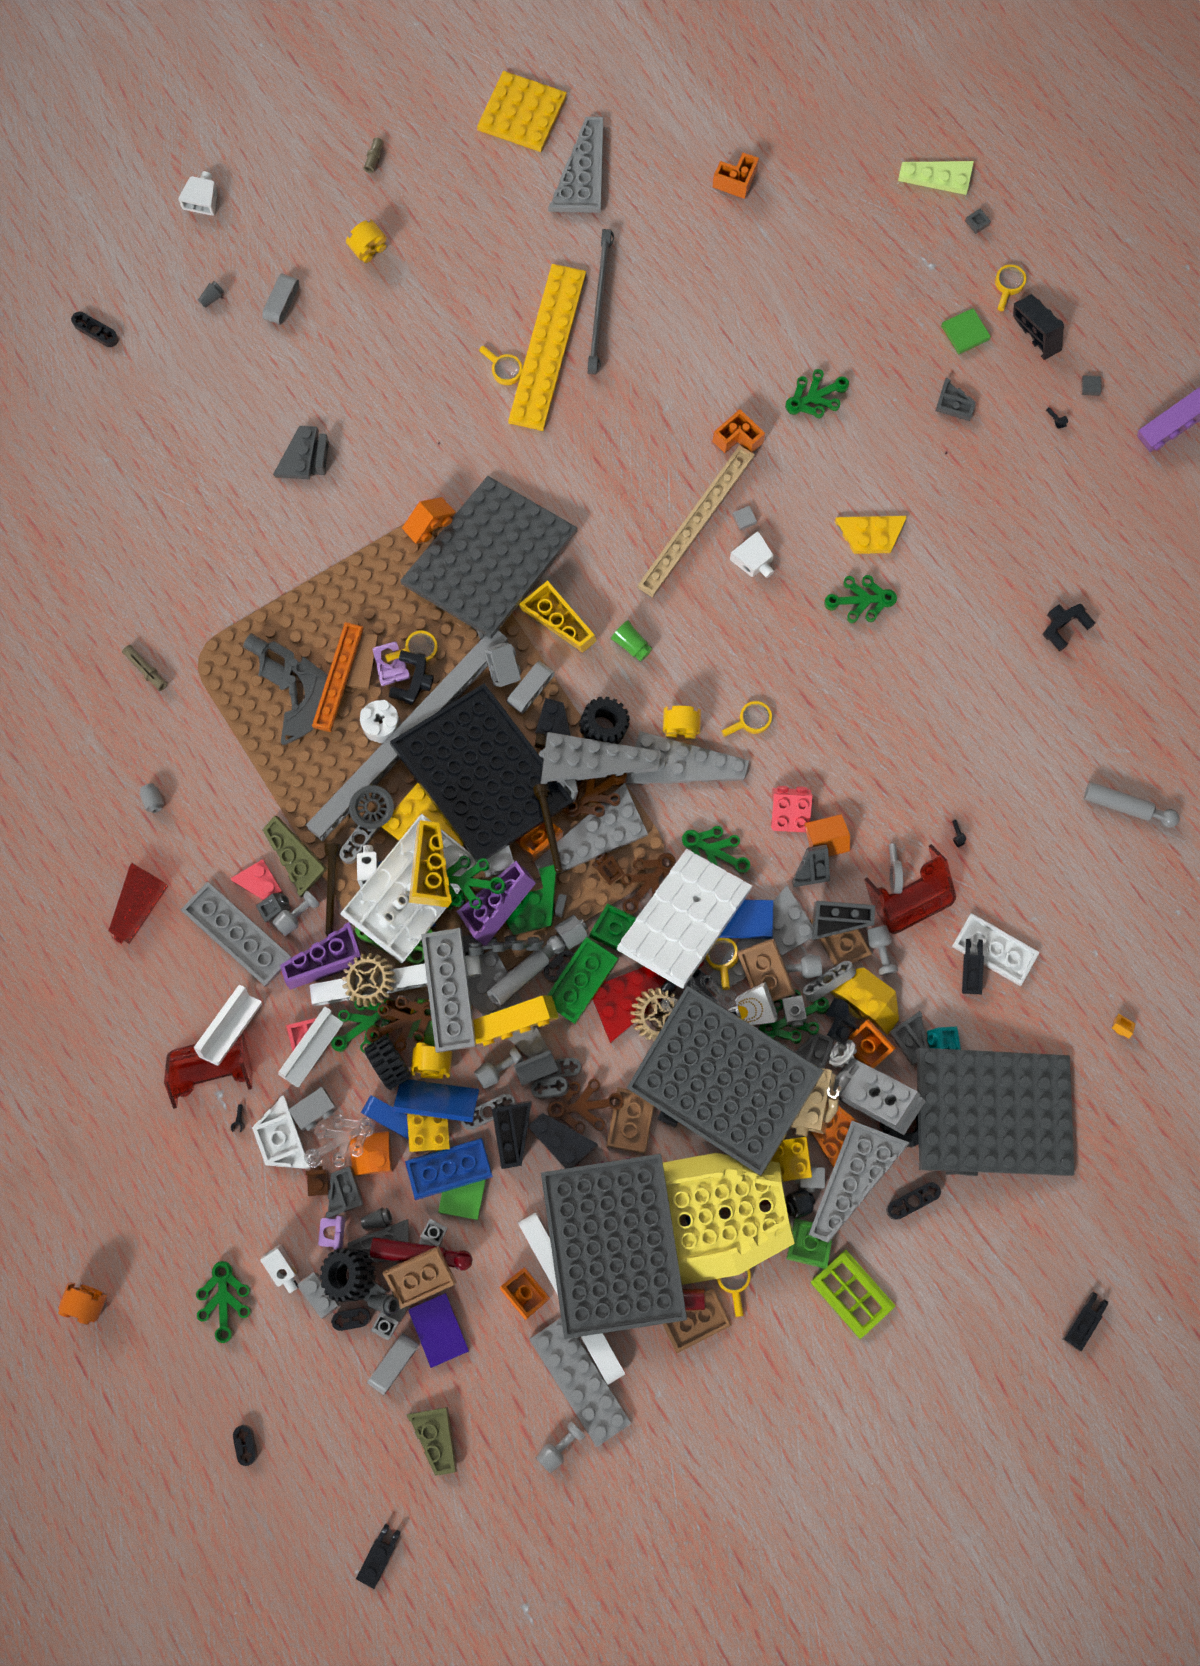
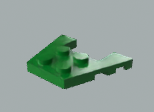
[506,865,556,936]

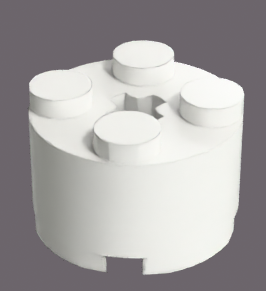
[360,700,400,743]

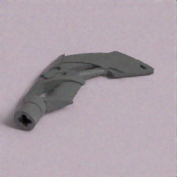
[243,633,328,745]

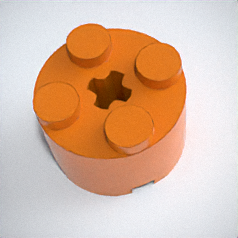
[58,1282,107,1325]

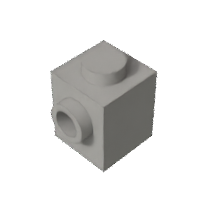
[554,915,588,950]
[782,996,807,1028]
[795,1167,825,1193]

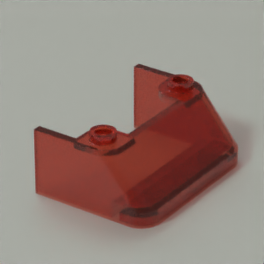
[864,844,956,934]
[164,1034,253,1109]

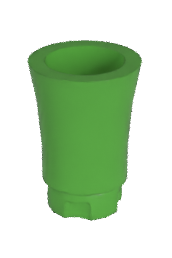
[611,620,653,662]

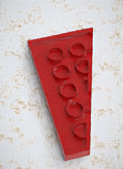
[592,961,704,1044]

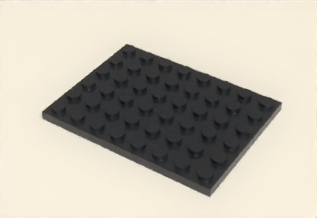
[390,683,573,862]

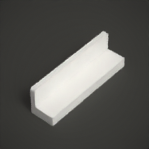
[194,985,262,1066]
[278,1007,343,1087]

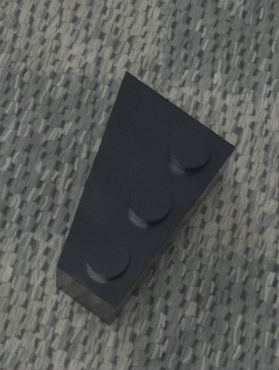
[1013,294,1064,360]
[491,1100,532,1169]
[528,1113,598,1169]

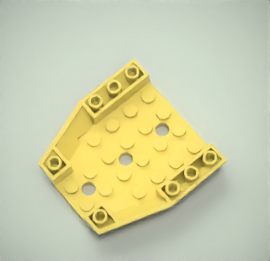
[663,1153,795,1285]

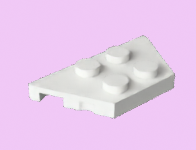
[252,1095,310,1169]

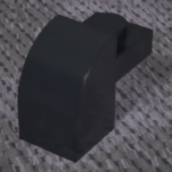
[826,998,861,1046]

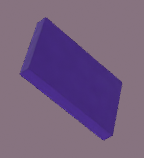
[408,1293,469,1368]

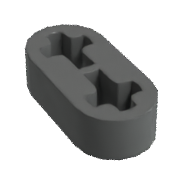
[531,1077,570,1099]

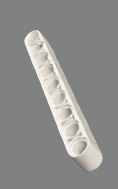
[309,955,482,1006]
[518,1213,625,1385]

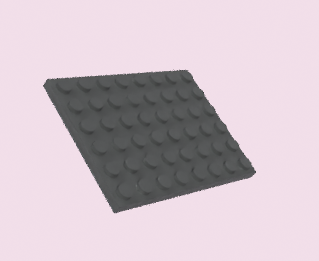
[400,476,577,639]
[627,986,824,1176]
[917,1048,1075,1176]
[541,1154,687,1339]

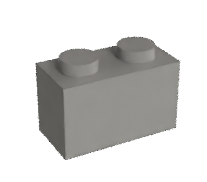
[484,643,521,687]
[288,1087,337,1131]
[297,1272,341,1319]

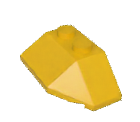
[828,968,899,1036]

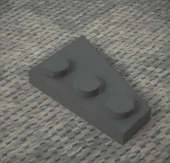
[273,426,319,480]
[348,1219,409,1262]

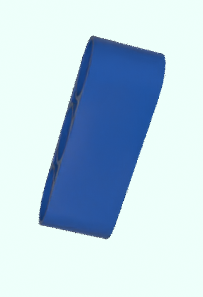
[360,1095,409,1140]

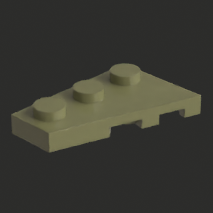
[406,1407,457,1476]

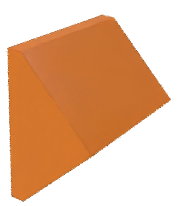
[804,814,850,856]
[515,823,563,862]
[848,1019,896,1069]
[499,1267,550,1320]

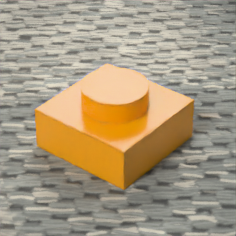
[1112,1013,1136,1039]

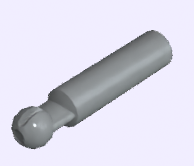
[1083,782,1180,828]
[487,935,565,1007]

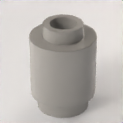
[140,783,164,813]

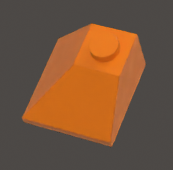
[349,1132,393,1176]

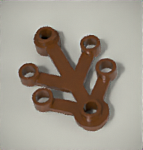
[563,773,628,818]
[621,853,676,914]
[366,995,432,1051]
[547,1079,624,1134]

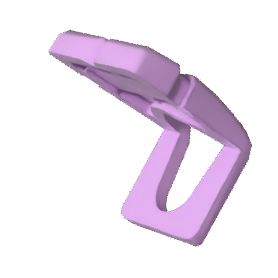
[373,642,410,686]
[318,1216,345,1249]

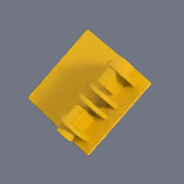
[407,1113,450,1152]
[771,1137,812,1182]

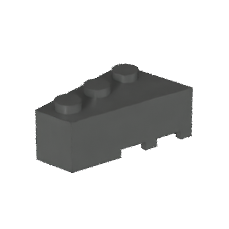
[811,901,875,941]

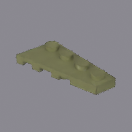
[262,816,327,897]

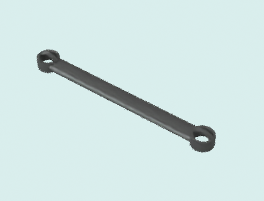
[588,229,614,375]

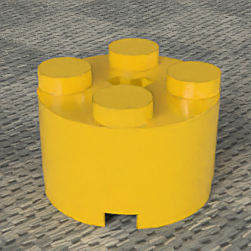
[346,219,387,263]
[662,706,701,739]
[410,1043,452,1079]

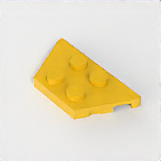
[835,516,906,554]

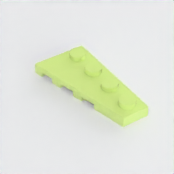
[898,161,974,195]

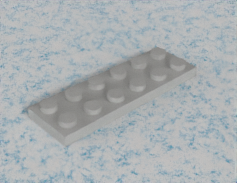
[181,882,292,987]
[421,928,477,1053]
[529,1318,631,1447]

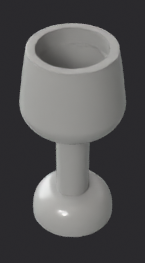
[272,891,320,936]
[867,925,898,976]
[785,955,822,979]
[474,1047,524,1089]
[536,1421,586,1473]

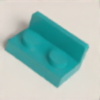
[927,1026,961,1050]

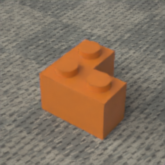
[713,153,759,199]
[712,409,765,453]
[402,497,456,544]

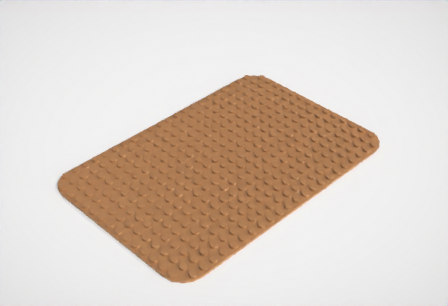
[198,524,664,1003]

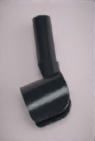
[1046,407,1068,429]
[952,820,966,847]
[230,1104,245,1132]

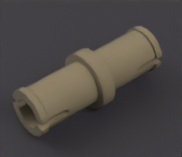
[363,138,384,173]

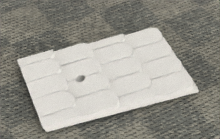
[340,814,482,963]
[617,849,752,989]

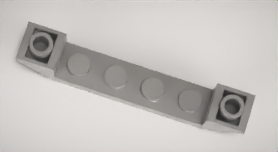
[371,1219,448,1341]

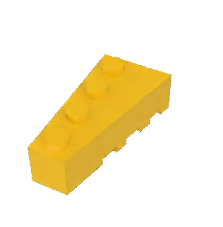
[519,580,597,653]
[409,820,452,908]
[473,995,559,1046]

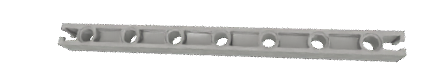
[306,631,508,842]

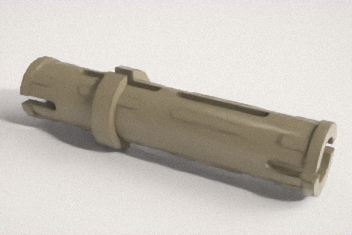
[122,645,168,691]

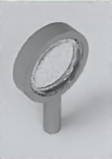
[888,843,903,894]

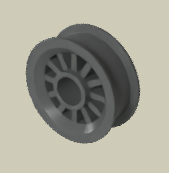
[349,785,394,829]

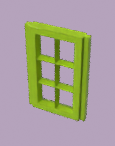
[810,1249,895,1339]

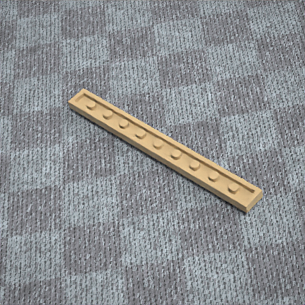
[637,445,755,598]

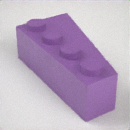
[1137,387,1200,452]
[457,861,536,945]
[280,922,361,990]

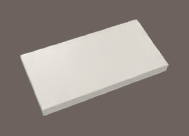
[952,913,1040,986]

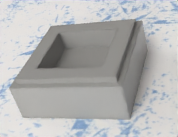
[732,506,757,530]

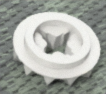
[828,1039,857,1068]

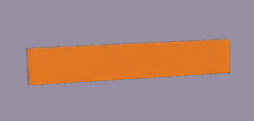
[312,622,364,732]

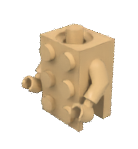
[791,1068,841,1136]

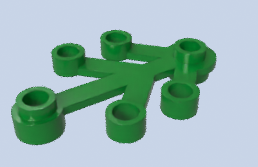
[785,369,849,418]
[824,575,897,624]
[682,826,750,874]
[446,856,506,910]
[759,989,829,1044]
[331,999,393,1053]
[196,1261,251,1343]

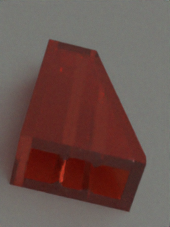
[108,863,168,944]

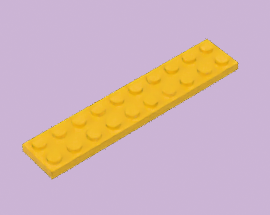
[508,264,586,431]

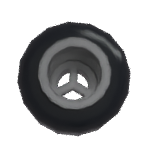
[785,1189,815,1219]

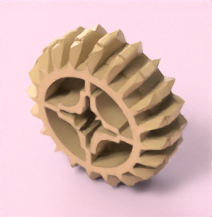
[342,953,396,1007]
[631,988,679,1041]

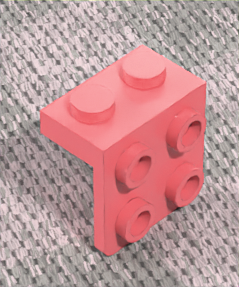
[771,786,812,832]

